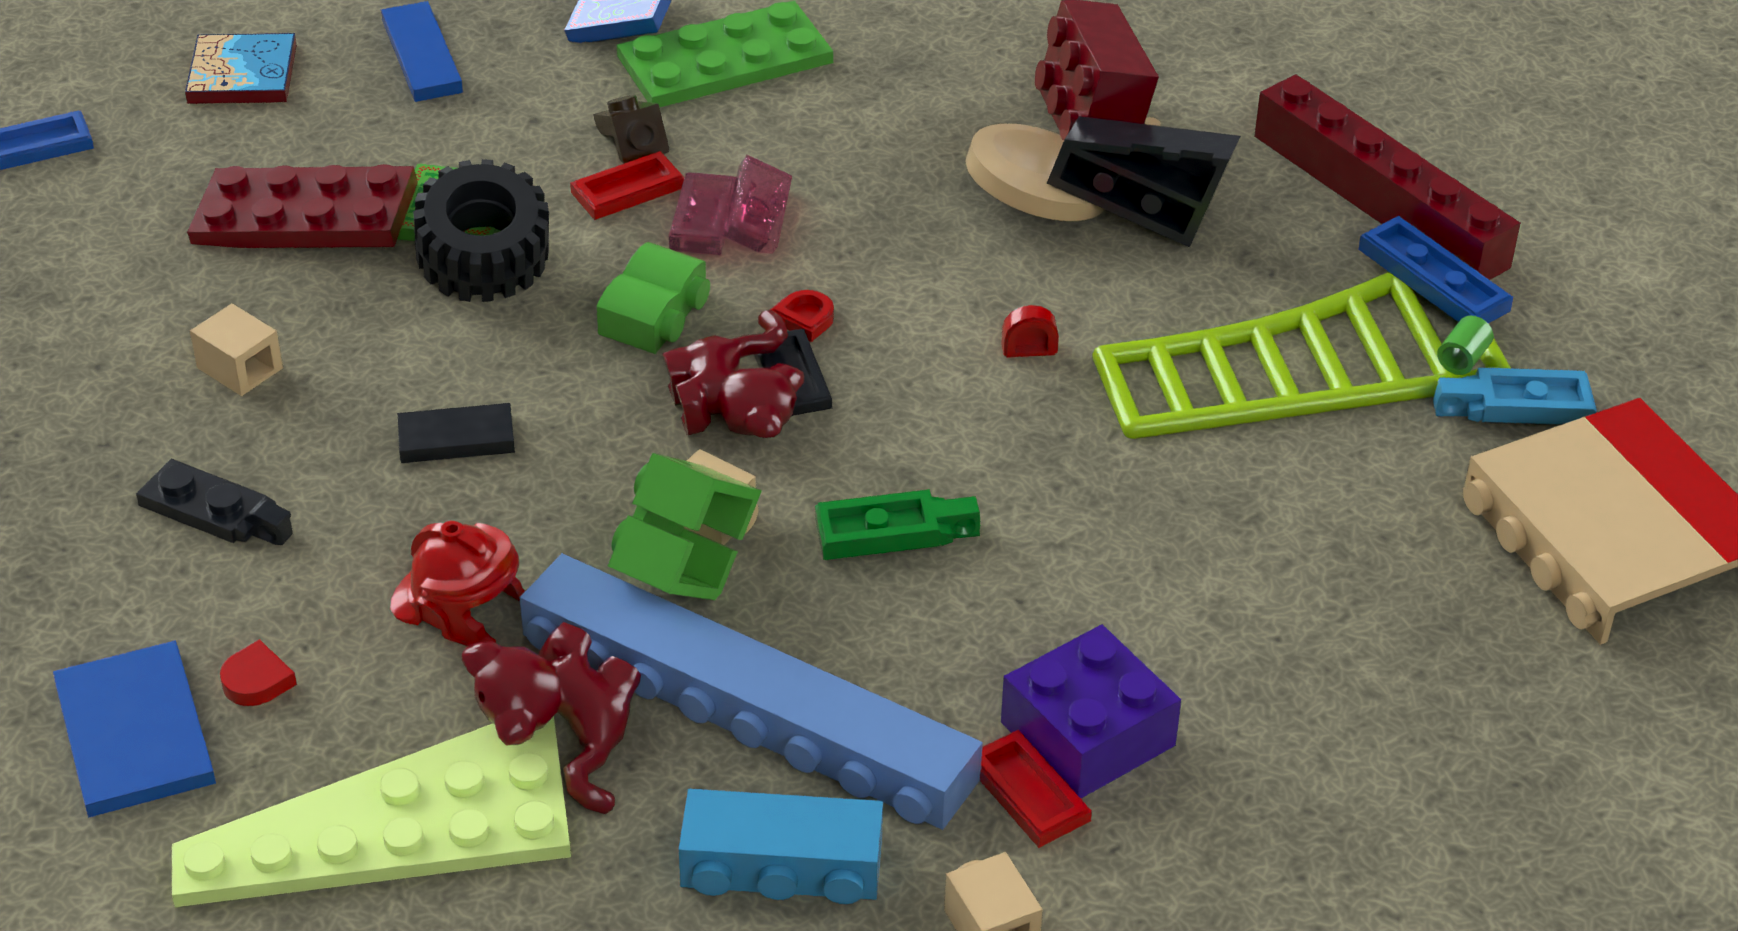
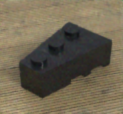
[1047,116,1241,247]

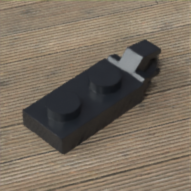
[136,458,293,545]

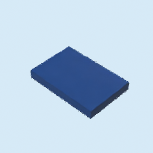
[53,640,216,818]

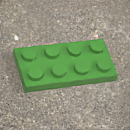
[617,0,833,108]

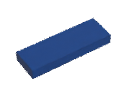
[381,1,463,102]
[1358,216,1513,324]

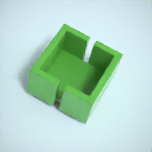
[608,453,762,600]

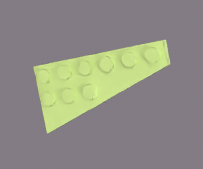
[172,716,571,907]

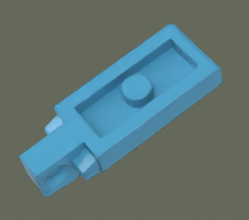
[1433,368,1597,424]

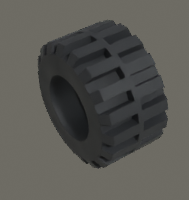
[413,159,549,302]

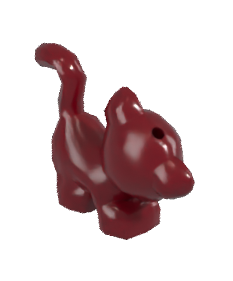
[662,310,804,438]
[461,622,641,814]

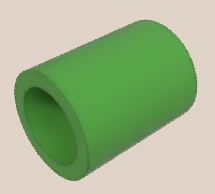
[1437,315,1494,375]

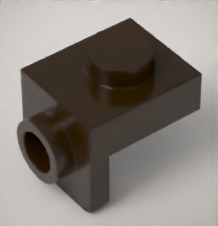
[593,95,669,163]

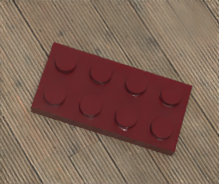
[187,164,418,248]

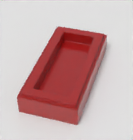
[570,151,686,220]
[980,730,1092,848]

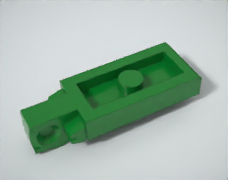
[815,489,980,560]

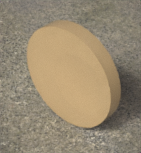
[966,124,1105,221]

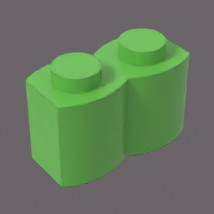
[596,242,710,354]

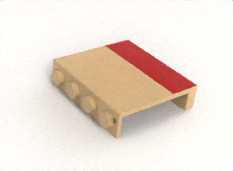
[1463,398,1738,645]

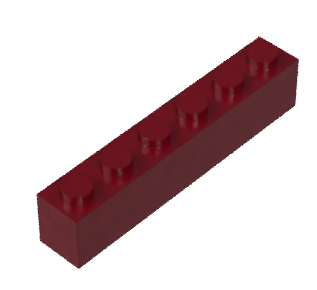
[1254,74,1521,280]

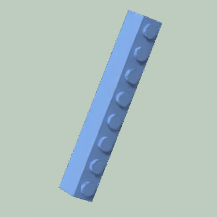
[519,553,983,830]

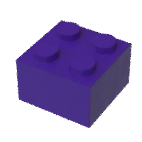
[1001,624,1182,798]

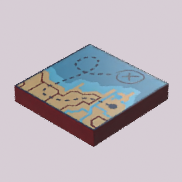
[185,33,297,104]

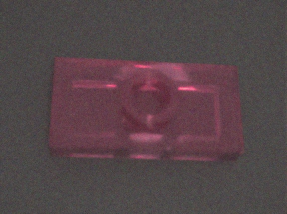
[723,155,792,254]
[668,172,737,255]

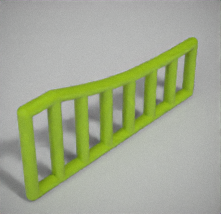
[1092,272,1511,439]

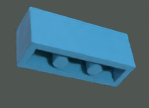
[679,789,883,904]

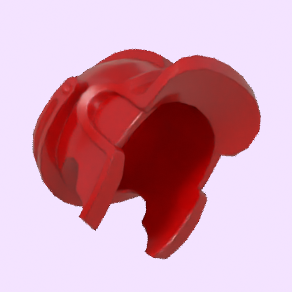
[390,521,525,646]

